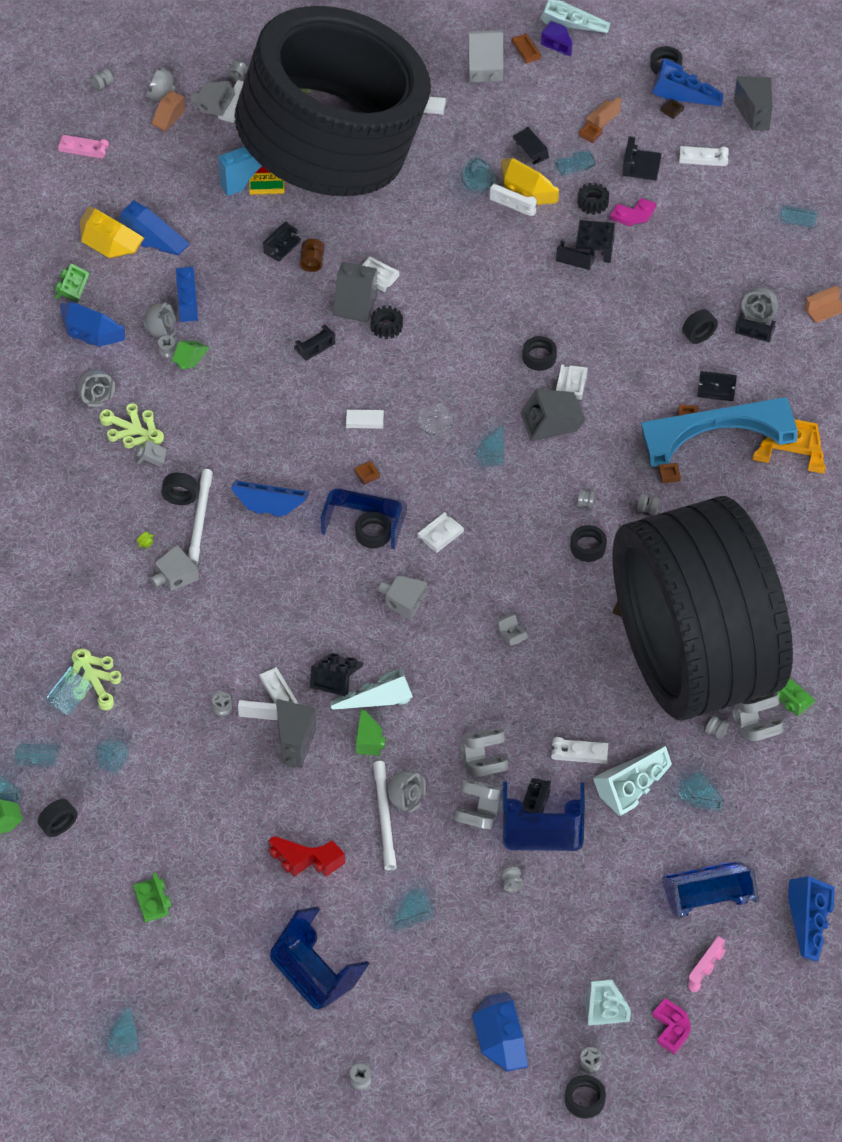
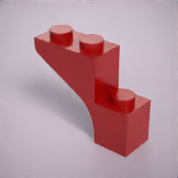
[268,836,345,877]

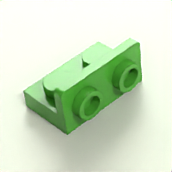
[54,263,90,303]
[777,678,815,716]
[133,872,171,922]

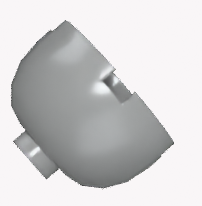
[145,66,176,101]
[741,287,779,324]
[143,302,176,339]
[77,369,115,407]
[388,771,426,812]

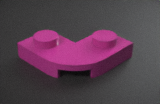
[610,198,657,226]
[652,998,691,1055]

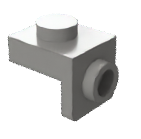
[135,440,167,467]
[497,614,528,646]

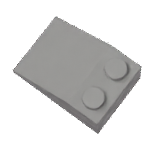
[468,30,503,83]

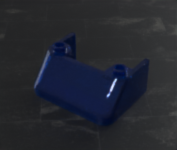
[321,488,407,549]
[503,781,585,851]
[662,862,759,919]
[270,907,369,1009]

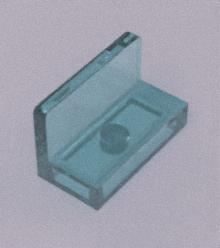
[780,206,819,229]
[46,666,92,715]
[15,744,59,767]

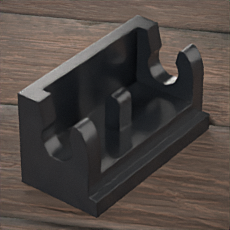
[512,127,549,165]
[263,221,301,262]
[556,240,595,270]
[735,312,776,343]
[294,325,335,361]
[697,371,737,401]
[518,778,551,824]

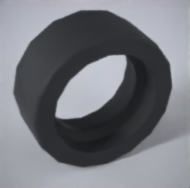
[650,46,683,75]
[682,309,718,344]
[522,336,557,371]
[161,472,198,505]
[355,512,391,548]
[570,525,607,562]
[37,799,78,837]
[565,1075,606,1119]

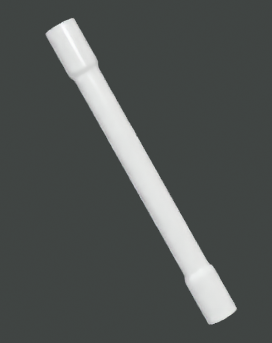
[188,469,213,566]
[373,761,396,870]

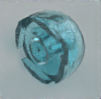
[461,158,496,193]

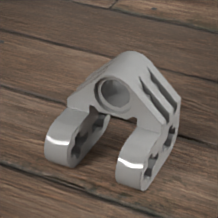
[732,692,784,741]
[460,728,509,777]
[454,779,503,829]

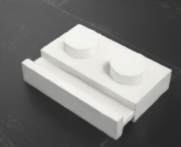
[363,257,399,292]
[556,365,588,400]
[417,512,464,553]

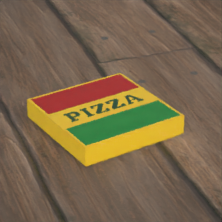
[249,166,285,195]

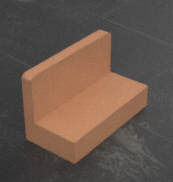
[585,97,621,128]
[804,285,842,323]

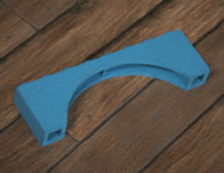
[218,109,344,196]
[641,397,797,467]

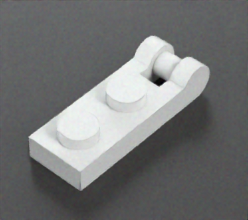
[679,146,729,166]
[490,183,536,216]
[551,737,608,764]

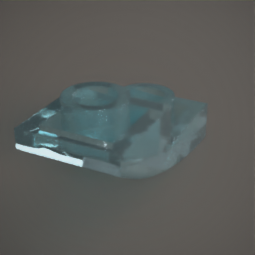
[555,151,596,176]

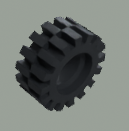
[577,182,609,215]
[370,306,403,339]

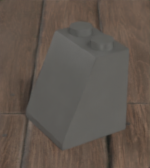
[734,76,772,131]
[333,262,377,323]
[521,389,585,441]
[276,699,316,768]

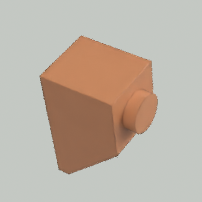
[152,90,186,132]

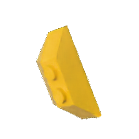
[500,158,559,205]
[80,206,144,258]

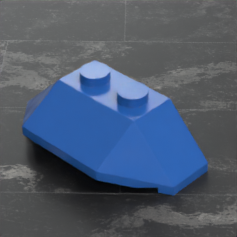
[59,302,125,347]
[231,480,309,517]
[472,992,528,1072]

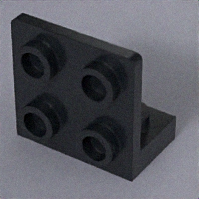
[622,137,662,180]
[576,220,615,263]
[310,653,363,696]

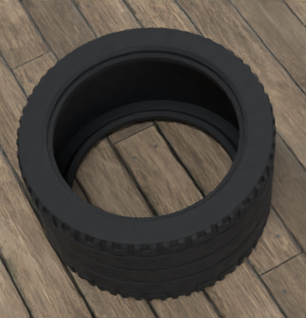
[234,6,431,196]
[612,496,793,721]

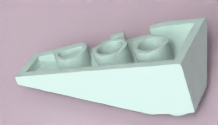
[540,0,611,33]
[330,667,413,709]
[593,746,672,816]
[585,980,631,1025]

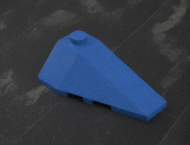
[652,58,724,106]
[118,200,190,256]
[788,876,835,962]

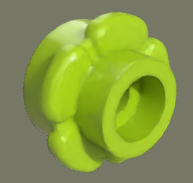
[136,531,154,549]

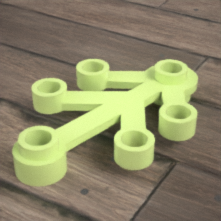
[99,403,164,448]
[65,648,122,710]

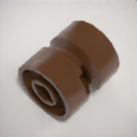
[299,238,325,272]

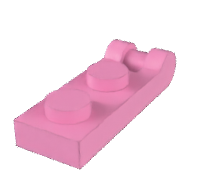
[58,135,109,158]
[688,936,726,992]

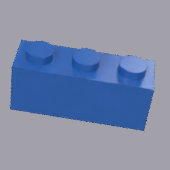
[176,267,198,322]

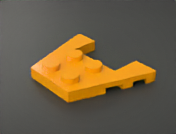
[753,419,826,474]

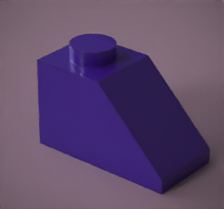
[541,21,572,56]

